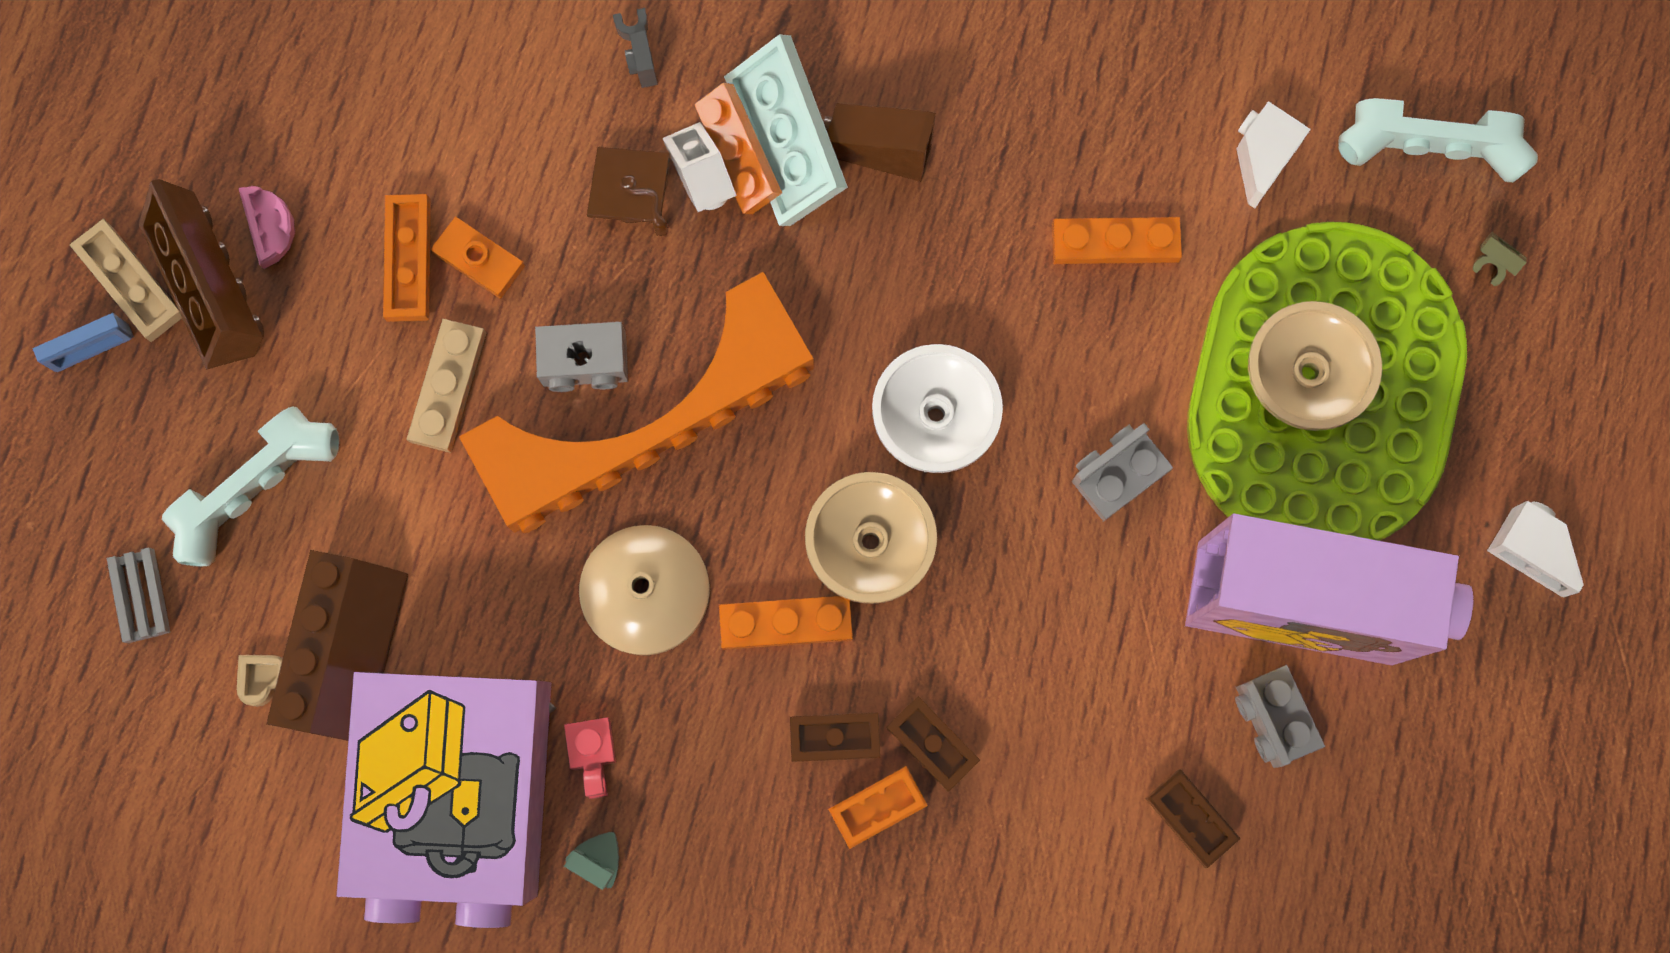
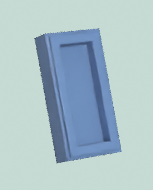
[32,313,134,372]

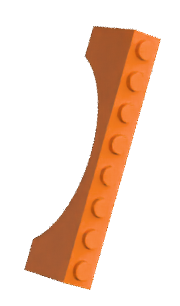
[459,272,814,533]

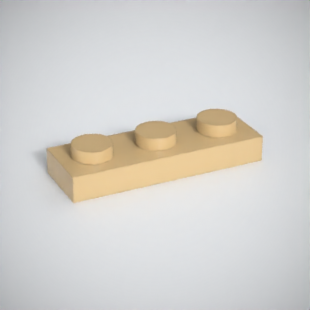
[70,219,182,342]
[407,319,486,453]

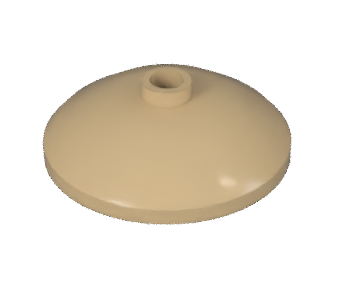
[1248,301,1382,431]
[805,472,937,604]
[579,525,710,655]

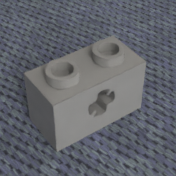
[535,322,628,392]

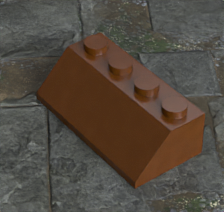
[139,179,264,370]
[266,550,408,741]

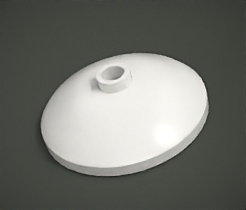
[872,344,1003,473]

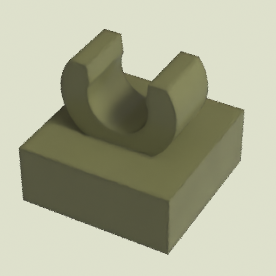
[1473,232,1527,286]

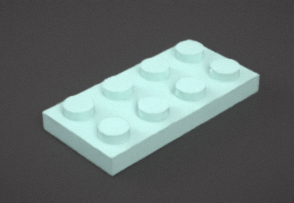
[724,34,848,226]

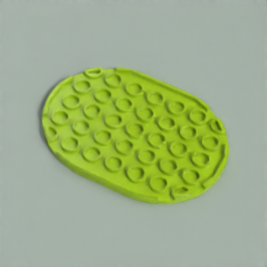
[1187,222,1467,541]

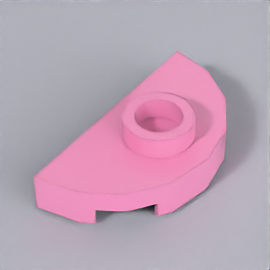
[239,186,295,269]

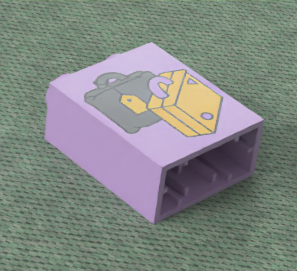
[1185,513,1473,665]
[337,672,551,928]

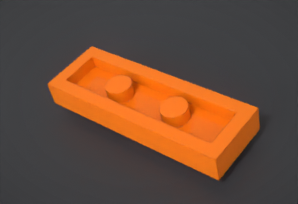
[694,82,782,214]
[383,194,431,322]
[1052,217,1182,264]
[719,596,853,650]

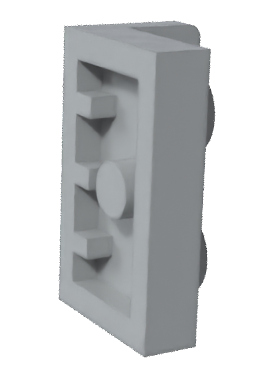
[1072,423,1173,522]
[1235,665,1325,768]

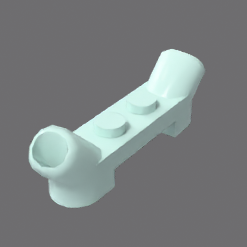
[1338,98,1538,182]
[162,406,339,566]

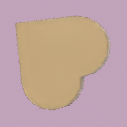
[237,655,283,707]

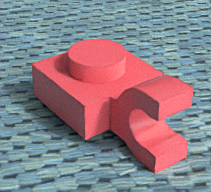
[564,717,616,799]

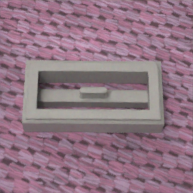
[106,547,171,643]

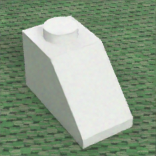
[1236,101,1311,208]
[662,122,737,212]
[1487,501,1584,597]

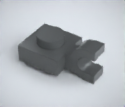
[613,8,658,88]

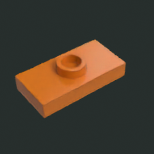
[430,216,525,299]
[828,766,928,849]

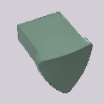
[564,832,619,890]

